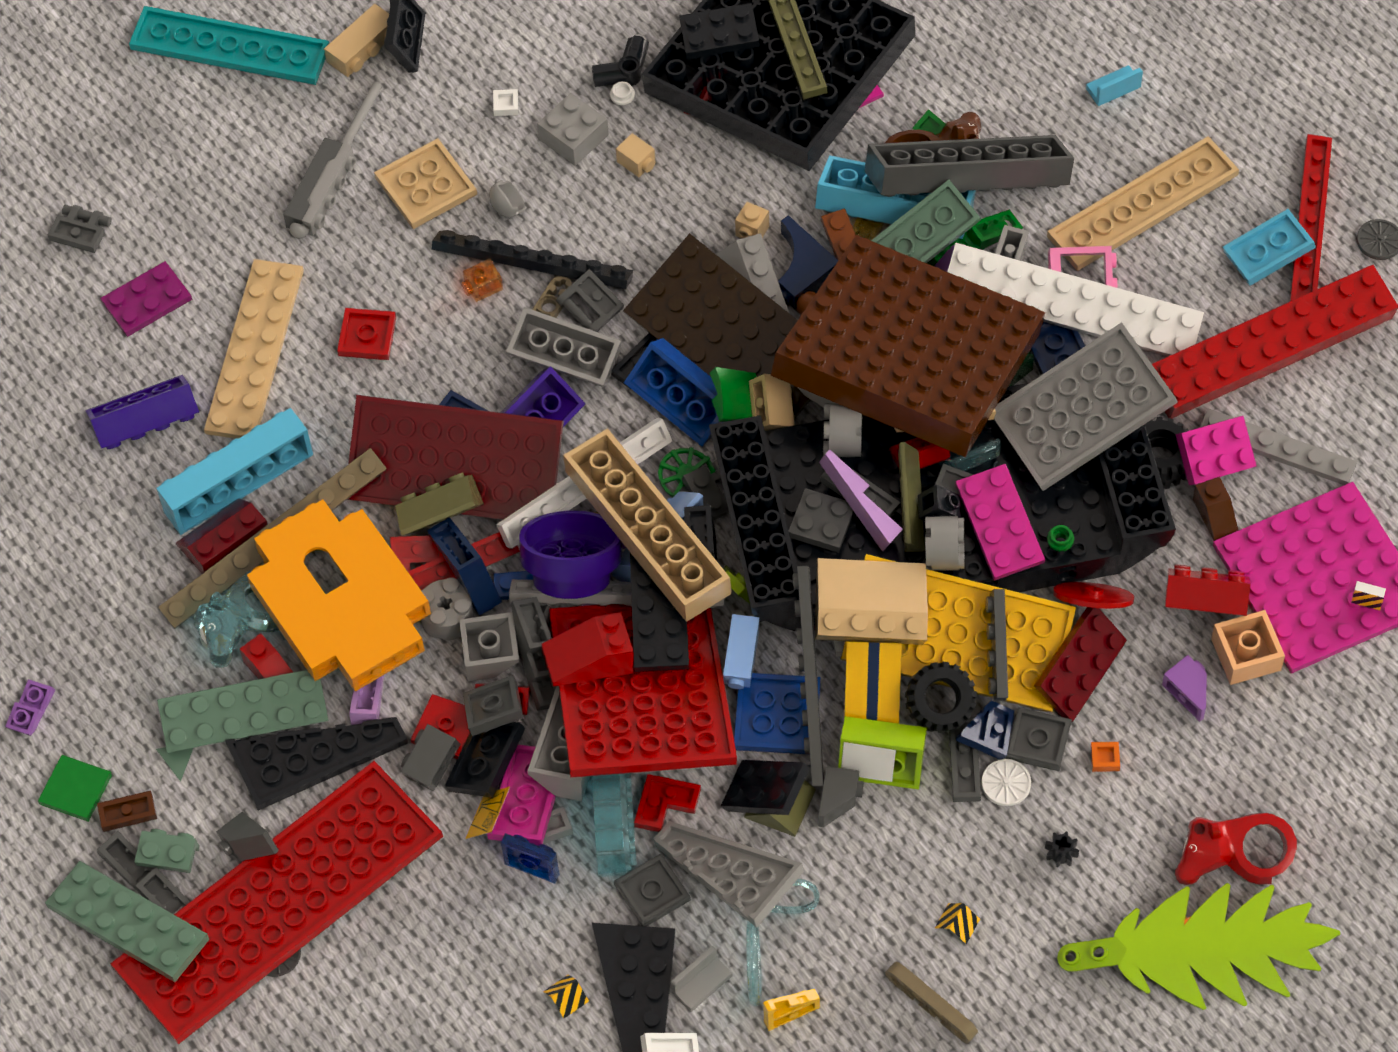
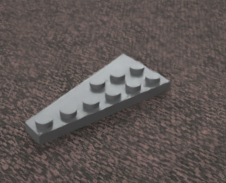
[653,821,804,928]

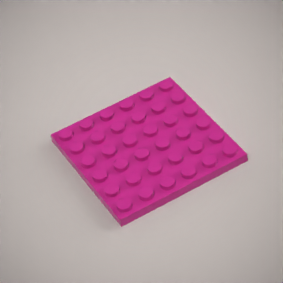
[1213,482,1398,674]

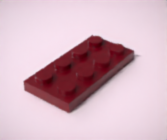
[1034,607,1127,722]

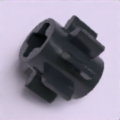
[1045,831,1080,867]

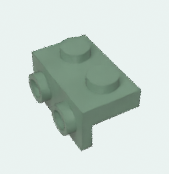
[134,829,200,873]

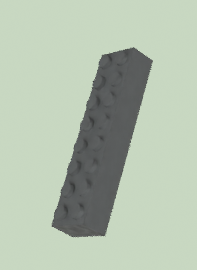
[864,135,1074,197]

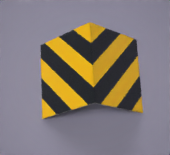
[1351,581,1386,610]
[934,903,980,944]
[543,974,589,1018]

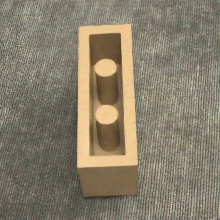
[324,3,389,77]

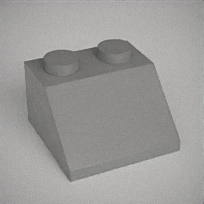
[459,612,519,682]

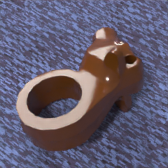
[885,112,981,143]

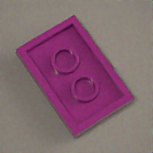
[100,261,193,337]

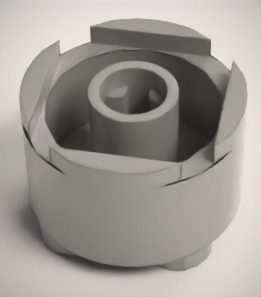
[823,403,862,457]
[925,516,965,571]
[421,578,474,641]

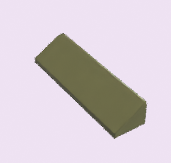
[898,442,925,552]

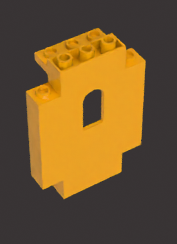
[247,499,431,691]

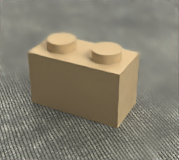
[749,374,794,431]

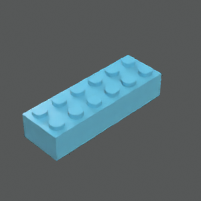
[815,155,976,239]
[156,408,313,535]

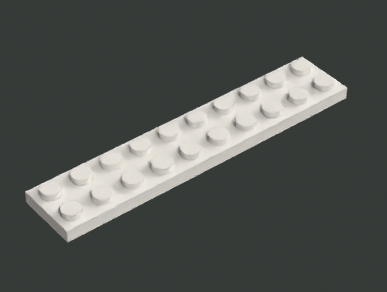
[947,243,1204,357]

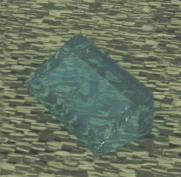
[945,439,1000,471]

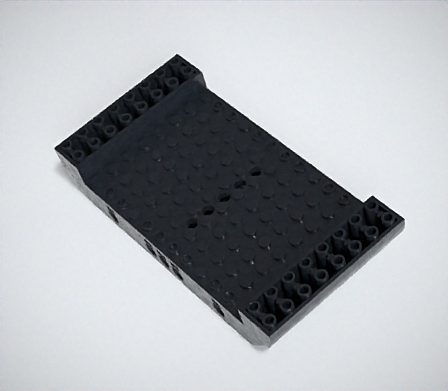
[709,382,1176,632]

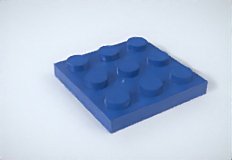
[734,673,821,755]

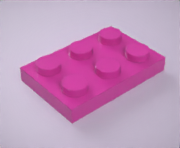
[1176,416,1257,485]

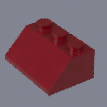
[176,498,268,574]

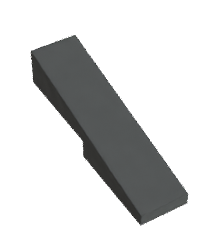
[97,831,190,914]

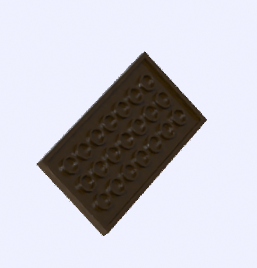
[623,233,811,420]

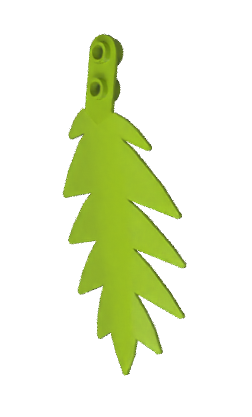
[1057,883,1341,1010]

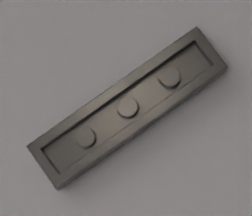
[986,589,1008,701]

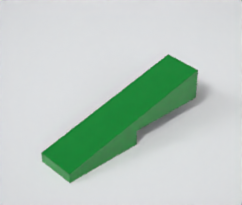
[927,209,1023,266]

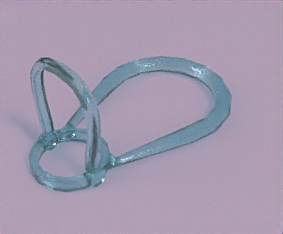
[746,879,820,1007]

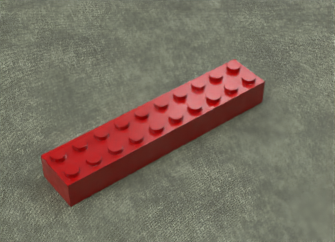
[1152,264,1398,419]

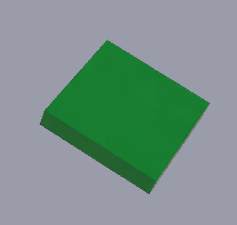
[38,755,112,822]

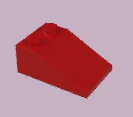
[541,612,633,687]

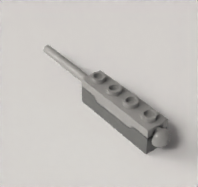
[283,82,382,239]

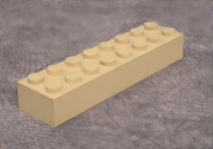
[563,428,731,622]

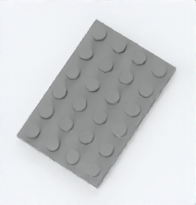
[994,322,1178,491]

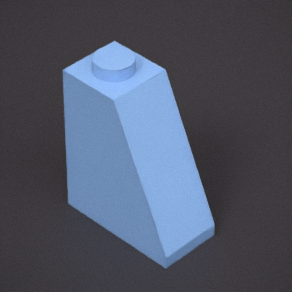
[723,614,759,689]

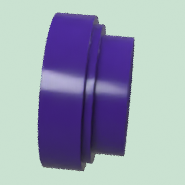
[519,510,622,599]

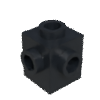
[918,485,961,521]

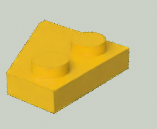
[763,989,820,1031]

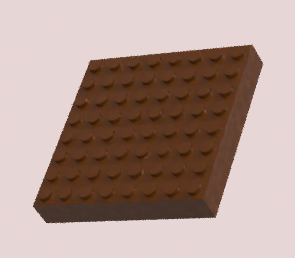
[771,235,1046,457]

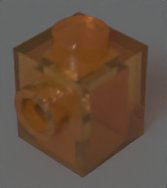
[461,259,503,302]

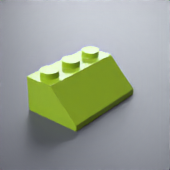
[838,716,927,790]

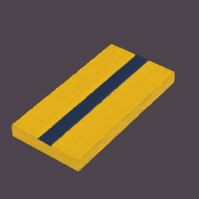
[844,641,902,724]

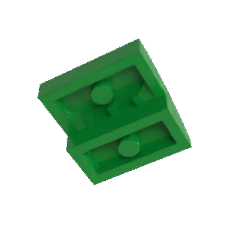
[710,367,757,422]

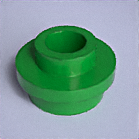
[1047,525,1074,551]

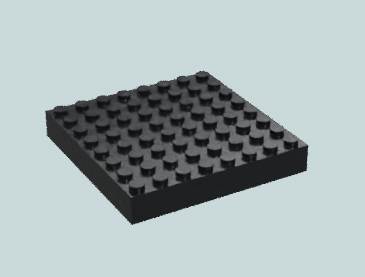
[642,0,916,171]

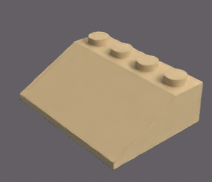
[815,558,928,645]

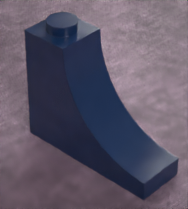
[778,215,838,309]
[427,517,502,616]

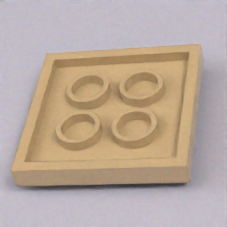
[374,138,477,229]

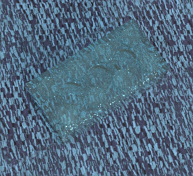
[592,773,637,877]

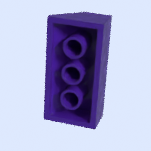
[500,366,586,427]
[85,374,199,449]

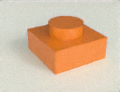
[1091,742,1120,772]

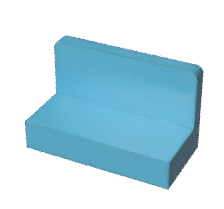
[1086,65,1143,106]

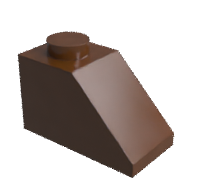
[1193,477,1239,541]

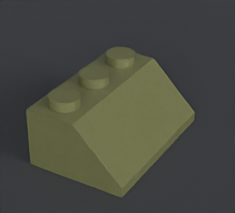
[395,472,484,536]

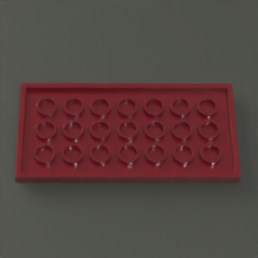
[348,395,564,520]

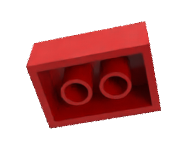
[1165,565,1251,616]

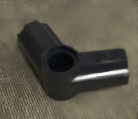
[592,35,649,87]

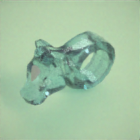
[194,570,279,668]

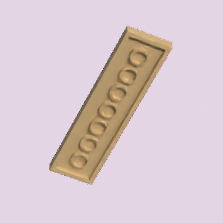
[1047,136,1239,271]
[204,259,304,439]

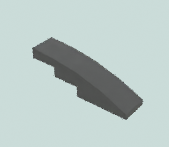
[511,597,557,711]

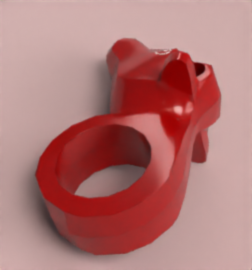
[1175,813,1297,885]

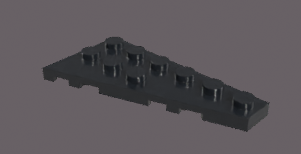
[225,717,408,811]
[592,923,676,1052]

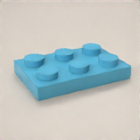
[1223,209,1316,286]

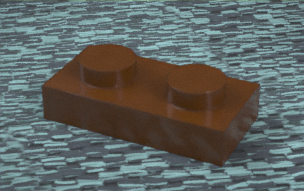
[97,790,157,832]

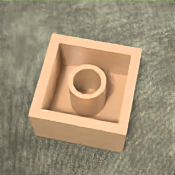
[1211,610,1285,685]

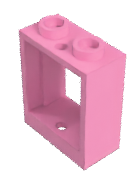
[1048,246,1118,288]

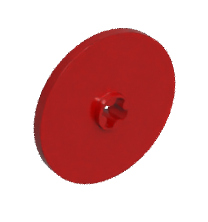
[1053,582,1134,609]

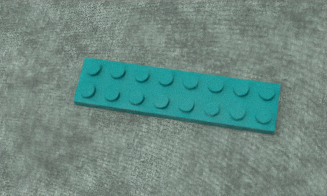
[129,6,330,85]

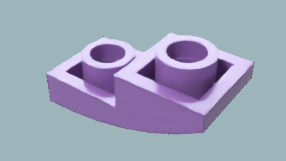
[5,679,55,736]

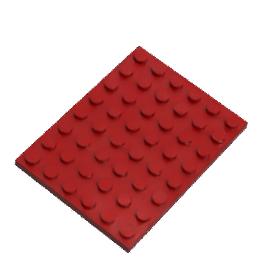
[549,604,737,778]

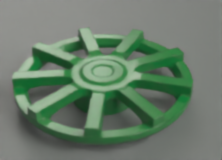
[658,447,716,498]

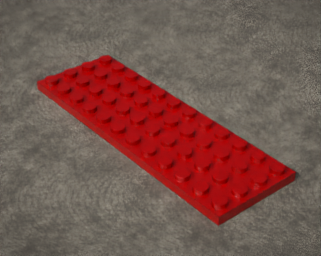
[110,761,443,1044]

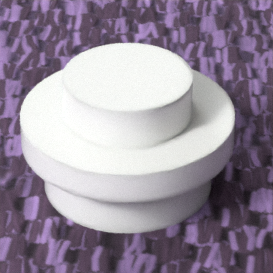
[610,81,635,105]

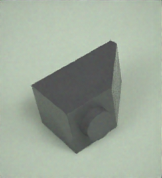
[818,766,864,827]
[216,812,279,861]

